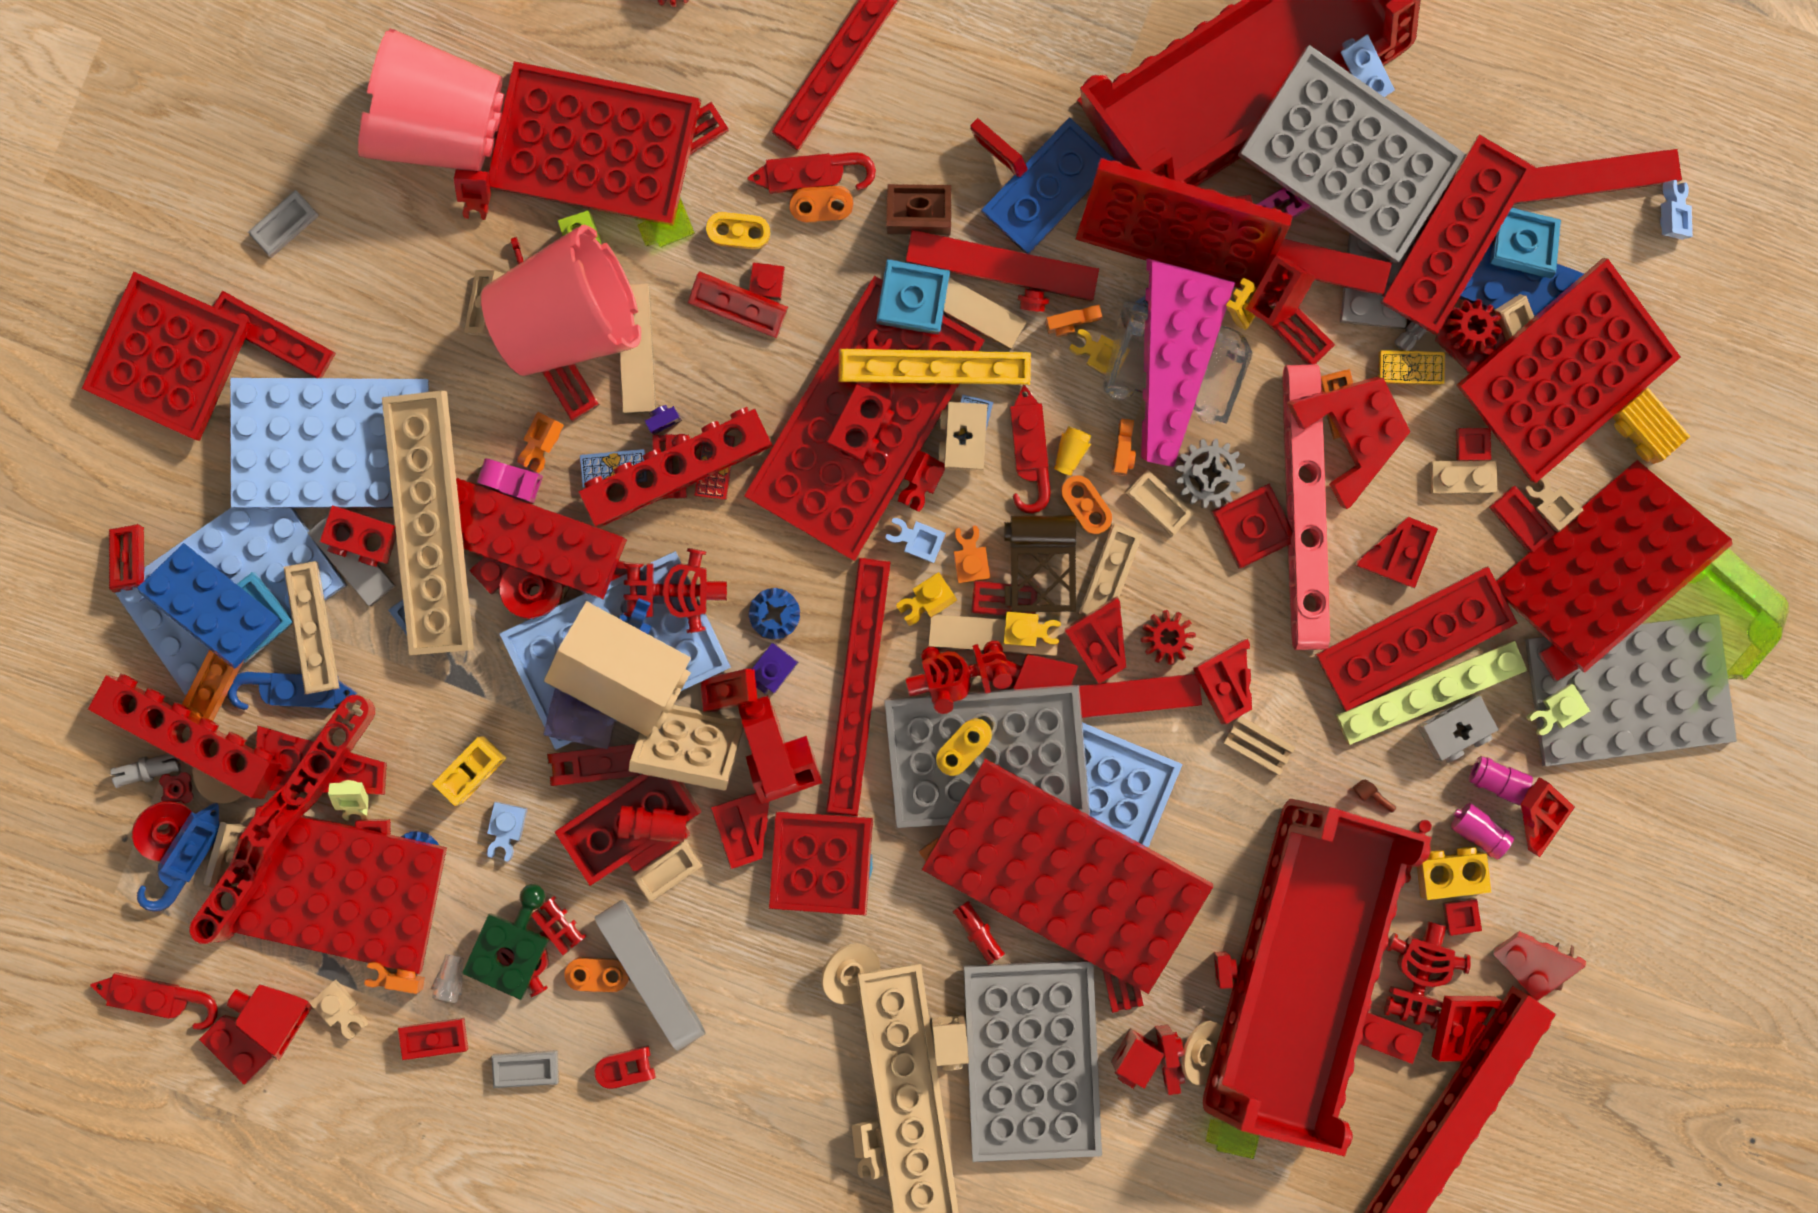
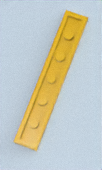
[839,349,1031,385]

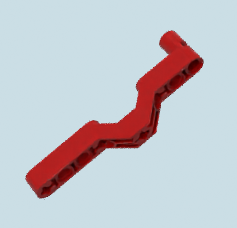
[189,695,375,944]

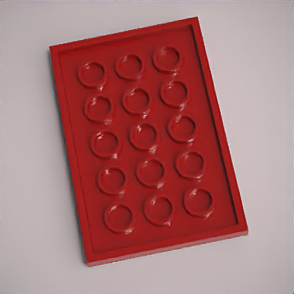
[488,61,701,226]
[1075,158,1293,289]
[1456,258,1681,483]
[1496,460,1733,673]
[233,806,447,974]

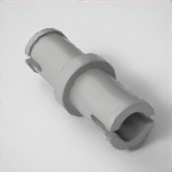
[111,753,181,788]

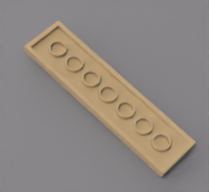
[382,391,474,655]
[856,963,959,1213]

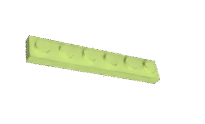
[1335,641,1528,745]

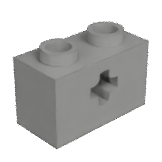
[1417,695,1499,763]

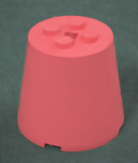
[358,28,504,171]
[481,225,641,376]

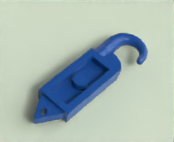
[227,672,357,710]
[137,803,220,912]

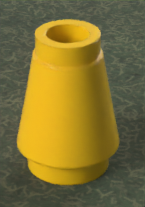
[1054,426,1092,476]

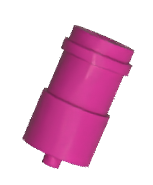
[1469,756,1533,806]
[1451,803,1514,860]

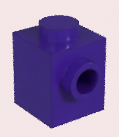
[752,643,799,694]

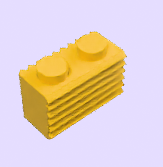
[1612,388,1691,464]

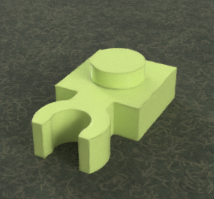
[1526,684,1590,735]
[328,780,369,820]

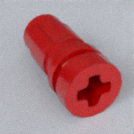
[618,806,687,842]

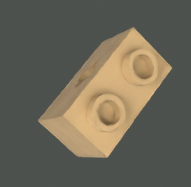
[939,402,988,472]
[932,1014,969,1070]

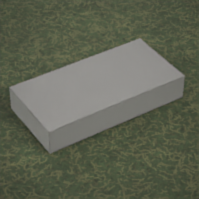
[248,190,319,258]
[492,1050,559,1088]

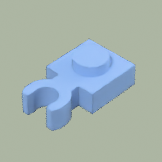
[1660,180,1693,240]
[885,518,946,563]
[487,802,528,861]

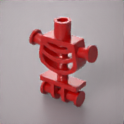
[623,548,727,633]
[905,641,1012,714]
[497,896,587,998]
[1384,921,1471,1029]

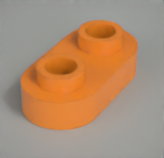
[790,186,854,222]
[1061,475,1112,535]
[564,957,630,992]

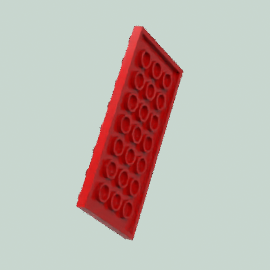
[744,275,985,562]
[922,758,1213,994]

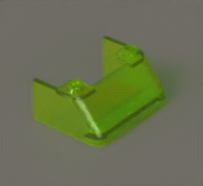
[1688,548,1789,680]

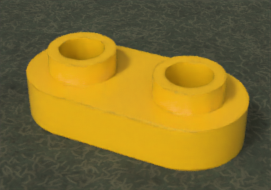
[706,212,771,250]
[936,718,992,776]

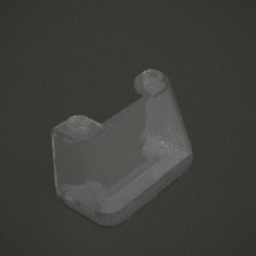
[1103,302,1253,424]

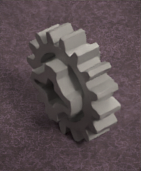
[1175,439,1245,509]

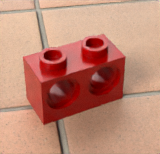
[827,384,895,462]
[320,505,397,567]

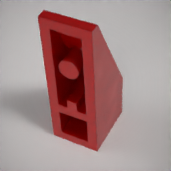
[738,695,798,799]

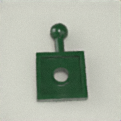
[462,884,549,1000]

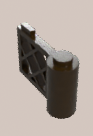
[1004,515,1076,612]

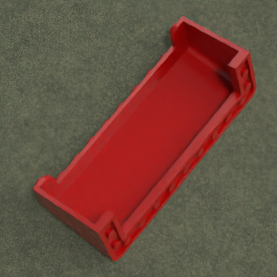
[1080,0,1421,186]
[1202,799,1432,1157]

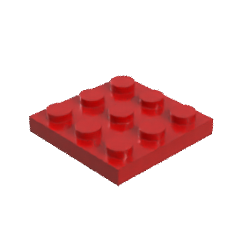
[769,812,873,916]

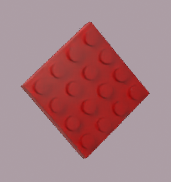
[82,271,252,441]

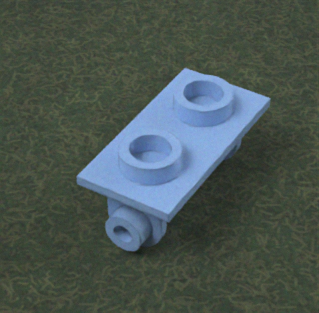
[1340,35,1395,97]

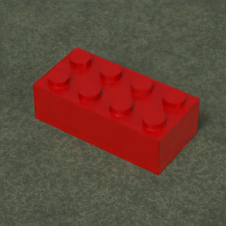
[554,774,702,886]

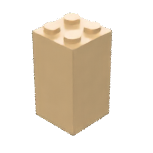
[544,601,691,737]

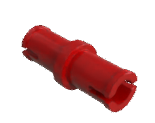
[952,900,1005,965]

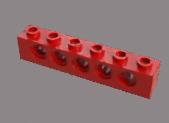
[579,407,773,528]
[88,673,282,799]

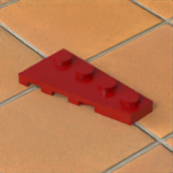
[256,725,387,795]

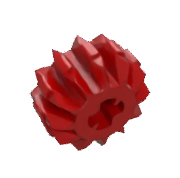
[1445,299,1502,355]
[1140,610,1196,665]

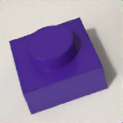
[645,405,682,435]

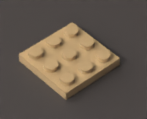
[629,705,744,791]

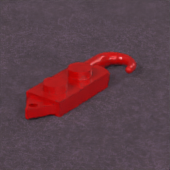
[747,152,876,194]
[1010,385,1051,514]
[90,972,218,1030]

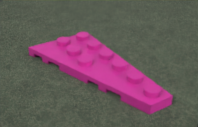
[1141,259,1235,467]

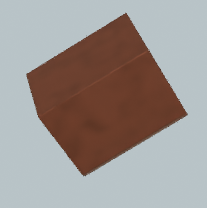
[887,184,951,235]

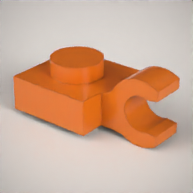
[517,412,564,473]
[364,962,425,994]

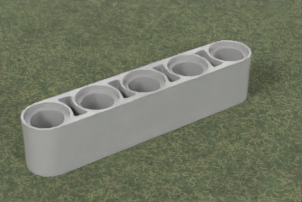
[595,900,706,1051]

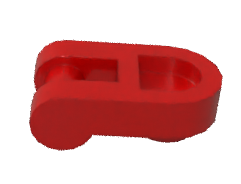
[595,1045,656,1089]

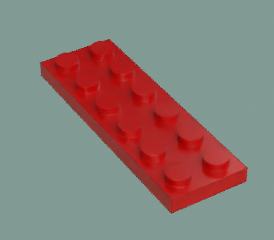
[1380,134,1535,335]
[456,478,627,600]
[1315,566,1518,712]

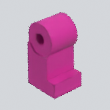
[477,458,543,503]

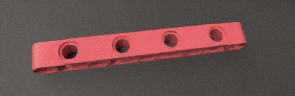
[1282,364,1330,650]

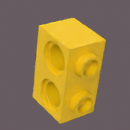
[432,736,507,807]
[1417,847,1491,900]

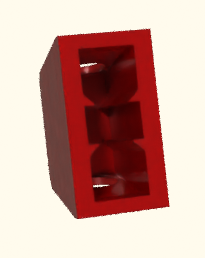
[1246,256,1315,326]
[1007,654,1078,690]
[227,984,312,1061]

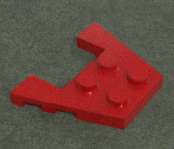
[1287,377,1411,509]

